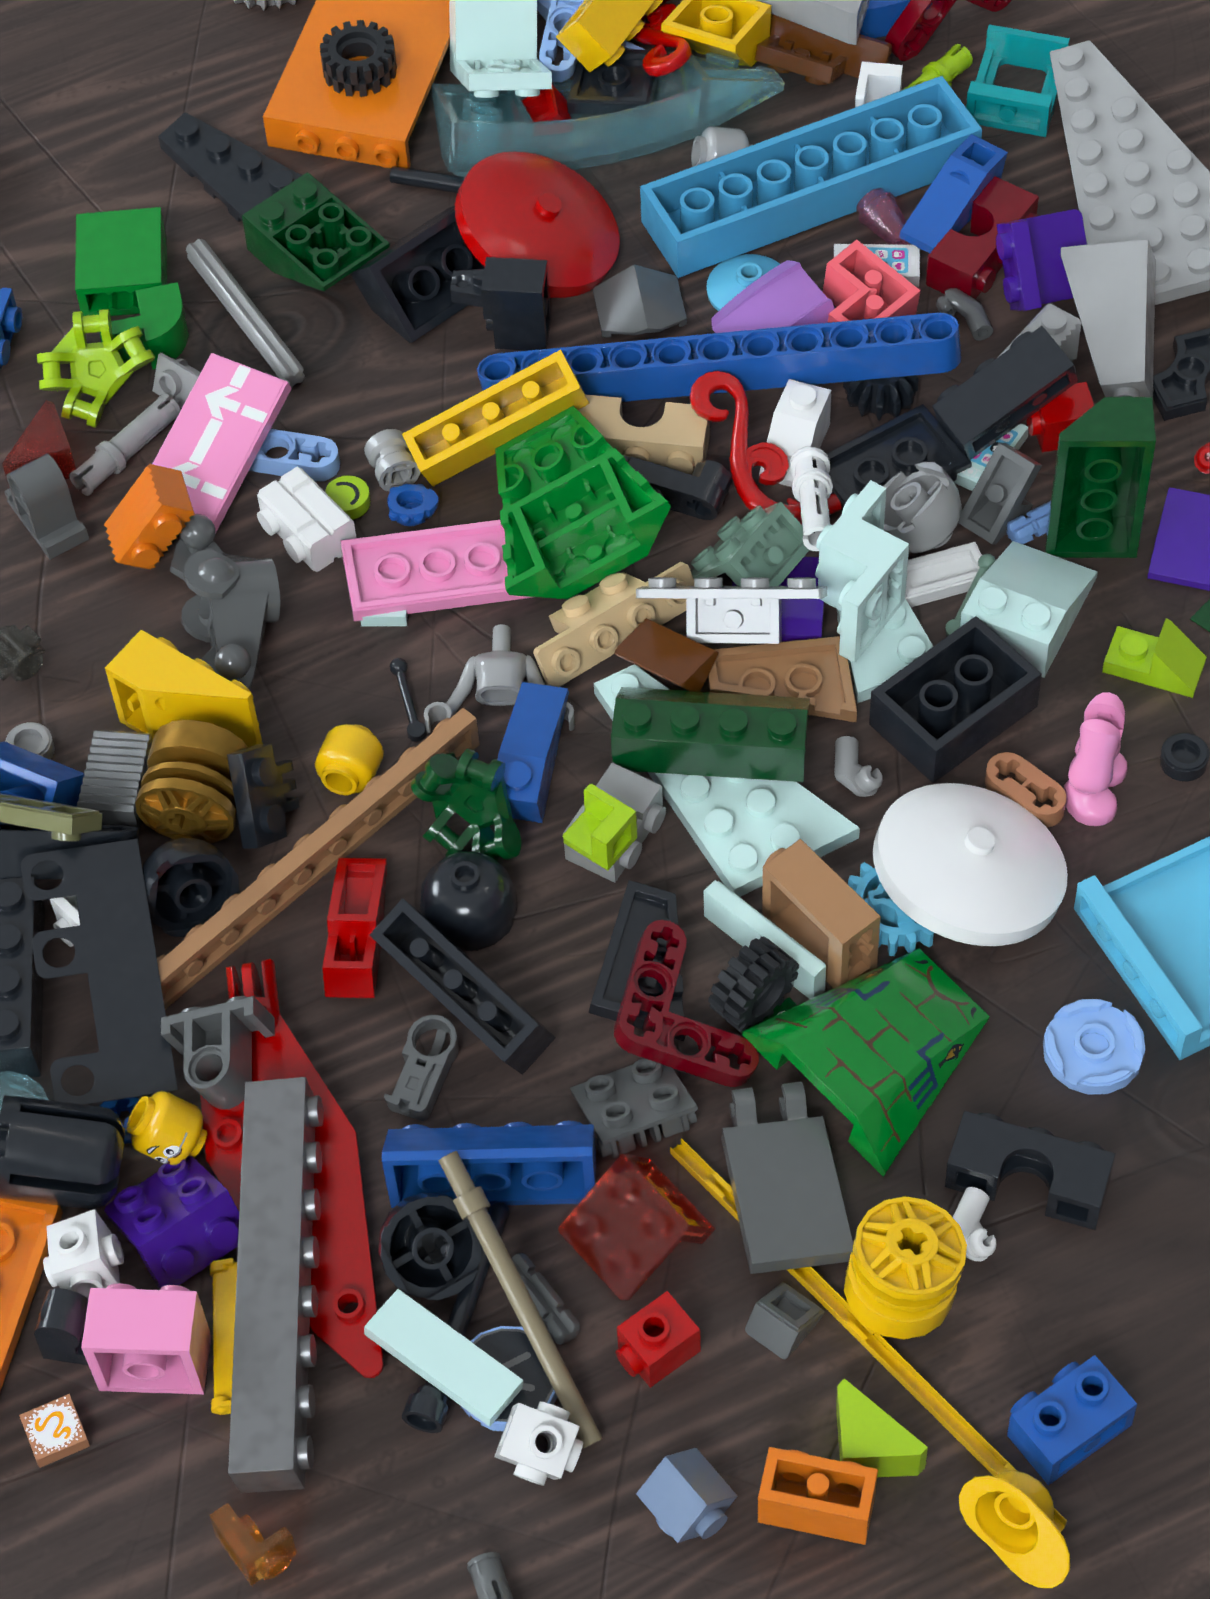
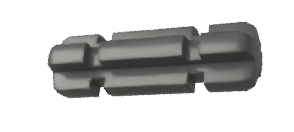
[512,1253,580,1345]

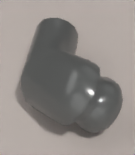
[936,288,993,341]

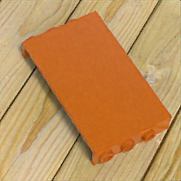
[263,0,450,169]

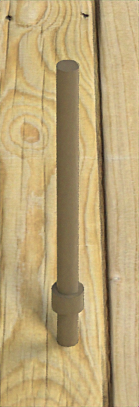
[438,1151,603,1448]

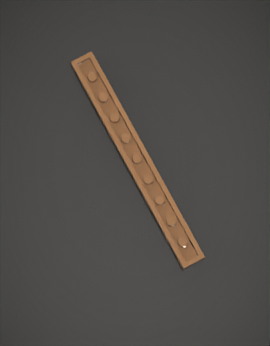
[157,708,480,1009]

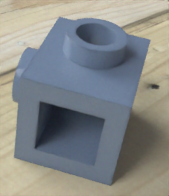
[636,1448,738,1543]

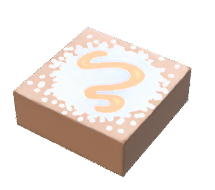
[19,1394,90,1468]

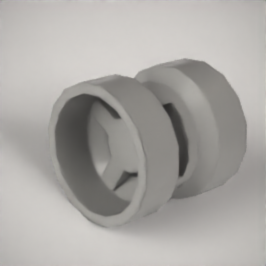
[364,429,421,492]

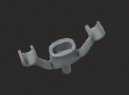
[424,624,575,733]

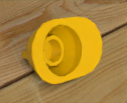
[959,1469,1070,1588]

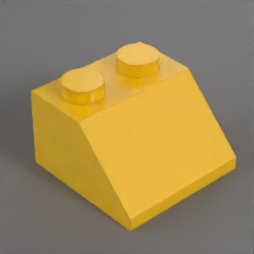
[661,0,772,67]

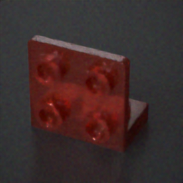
[558,1153,715,1300]

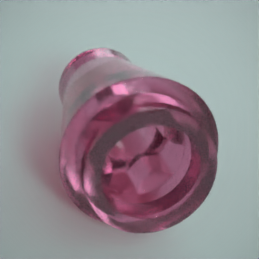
[856,188,910,245]

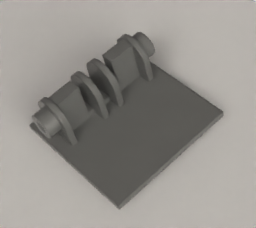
[570,1058,698,1159]

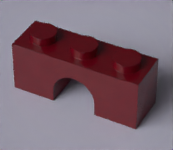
[926,176,1039,299]

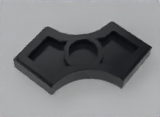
[1153,328,1210,421]

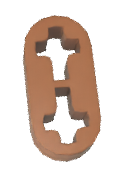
[985,752,1067,828]

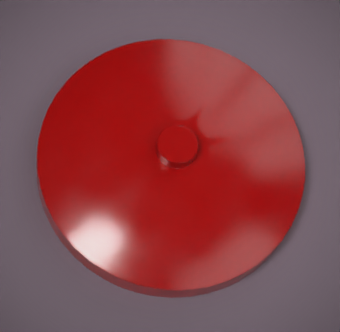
[455,151,620,298]

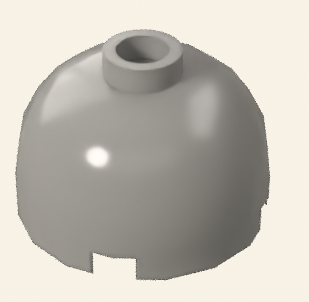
[883,462,962,553]

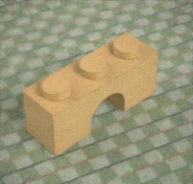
[578,395,710,475]

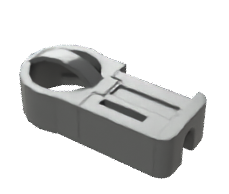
[384,1015,460,1121]

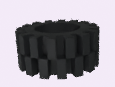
[320,20,397,97]
[708,937,799,1033]

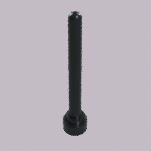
[402,1202,510,1433]

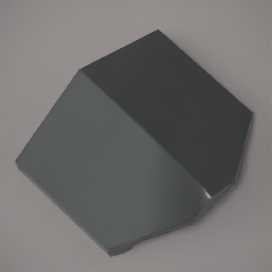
[593,264,687,338]

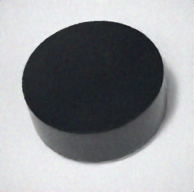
[1160,733,1210,782]

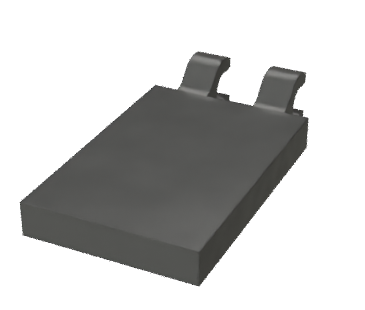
[721,1082,853,1274]

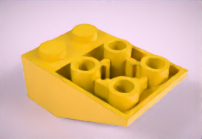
[105,630,263,747]

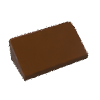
[614,618,719,692]

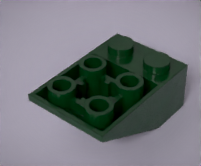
[242,172,390,291]

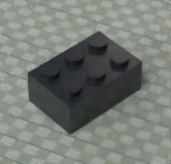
[869,616,1042,783]

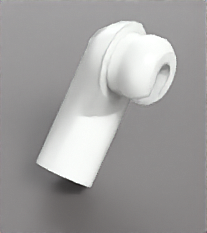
[953,1187,997,1261]

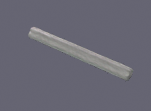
[186,239,305,387]

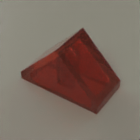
[2,400,76,486]

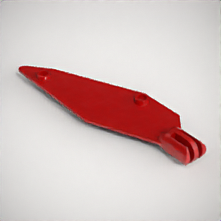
[200,959,384,1378]

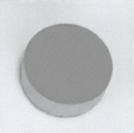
[5,722,55,760]

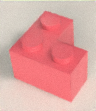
[823,239,921,323]

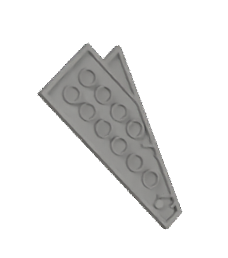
[1050,40,1210,305]

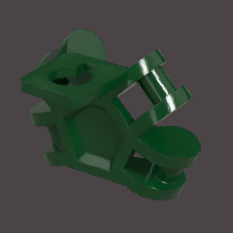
[411,749,522,861]

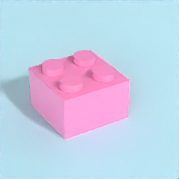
[81,1283,212,1395]

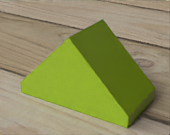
[836,1378,928,1477]

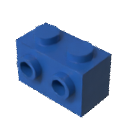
[1007,1355,1137,1486]

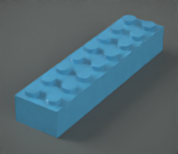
[640,76,982,278]

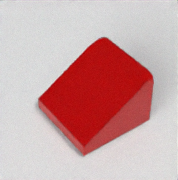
[517,84,573,136]

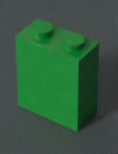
[75,207,167,316]

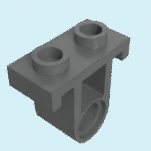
[4,454,89,560]
[161,996,275,1109]

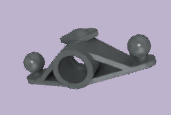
[170,514,280,690]

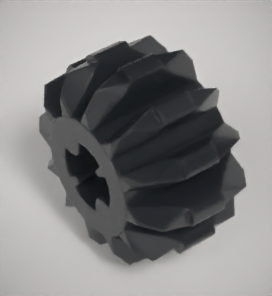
[843,375,919,421]

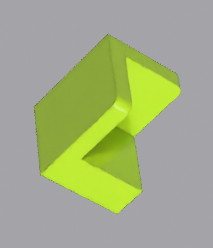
[563,784,637,871]

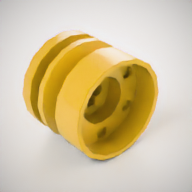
[844,1196,967,1339]

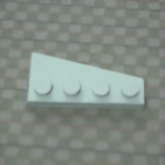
[836,599,934,704]

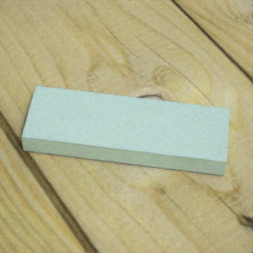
[704,880,826,999]
[364,1289,523,1427]

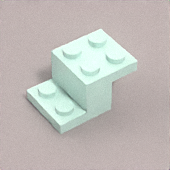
[815,480,909,663]

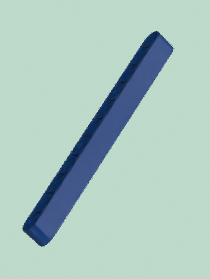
[477,313,962,402]

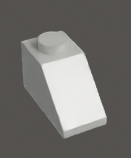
[759,379,831,487]

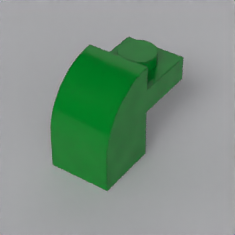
[99,282,189,370]

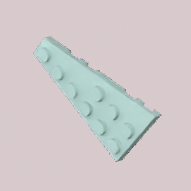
[594,664,860,897]

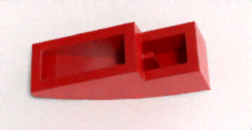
[322,858,387,998]

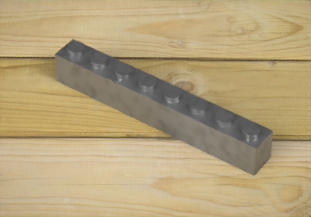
[228,1077,323,1493]

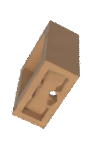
[762,839,881,989]

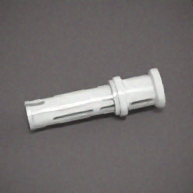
[790,447,833,551]

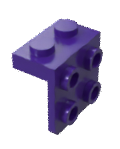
[996,209,1087,311]
[104,1156,239,1289]

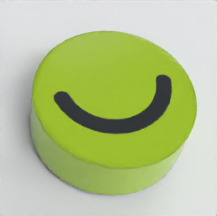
[325,476,371,520]

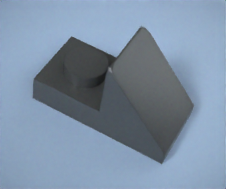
[958,442,1042,544]

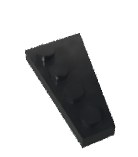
[158,112,302,222]

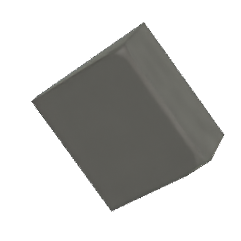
[745,1282,825,1359]

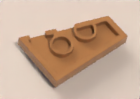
[707,636,857,722]

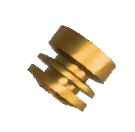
[135,720,247,843]

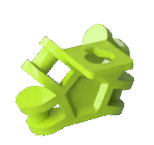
[37,309,155,428]

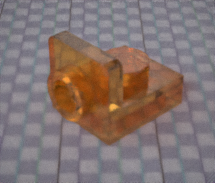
[209,1503,297,1586]

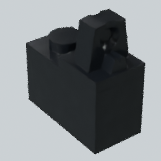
[450,257,551,351]

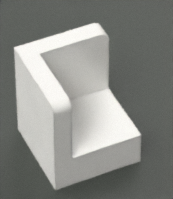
[855,61,903,107]

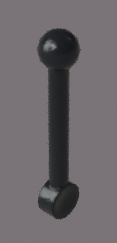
[390,658,426,742]

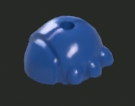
[387,484,439,527]

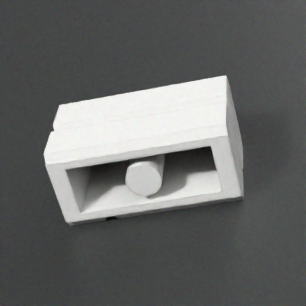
[257,466,356,572]

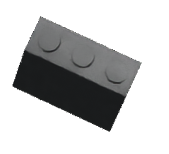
[351,206,485,343]

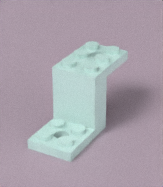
[449,0,552,98]

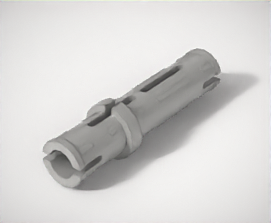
[69,394,181,496]

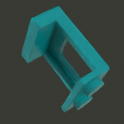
[966,24,1070,137]

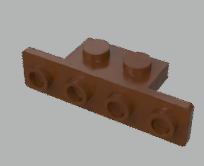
[755,13,892,85]

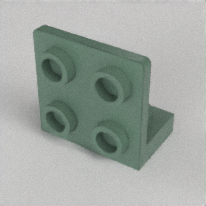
[691,501,809,586]

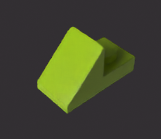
[1102,618,1207,698]

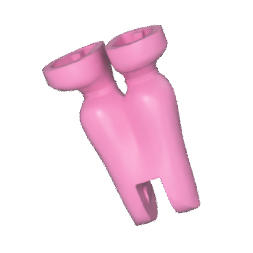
[1064,692,1127,826]

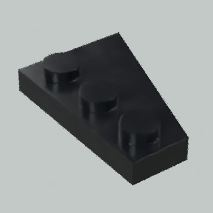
[588,880,686,1041]

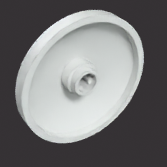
[873,783,1068,946]

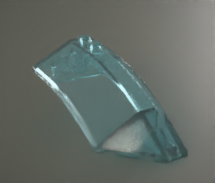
[432,49,785,177]

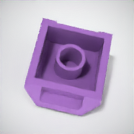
[711,260,835,333]

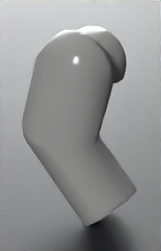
[834,736,883,797]

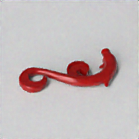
[633,0,692,77]
[689,371,842,525]

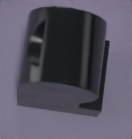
[34,1288,89,1366]

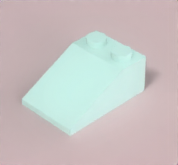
[960,541,1098,678]

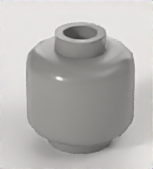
[691,126,753,167]

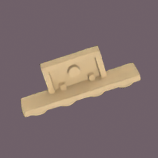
[533,562,694,687]

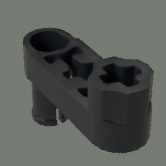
[623,455,733,520]

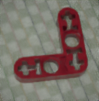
[885,0,1012,61]
[614,920,759,1087]

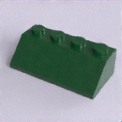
[1045,396,1156,558]
[611,687,810,782]

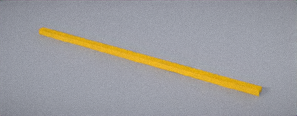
[670,1138,1067,1532]

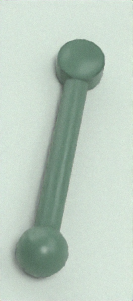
[945,554,996,636]

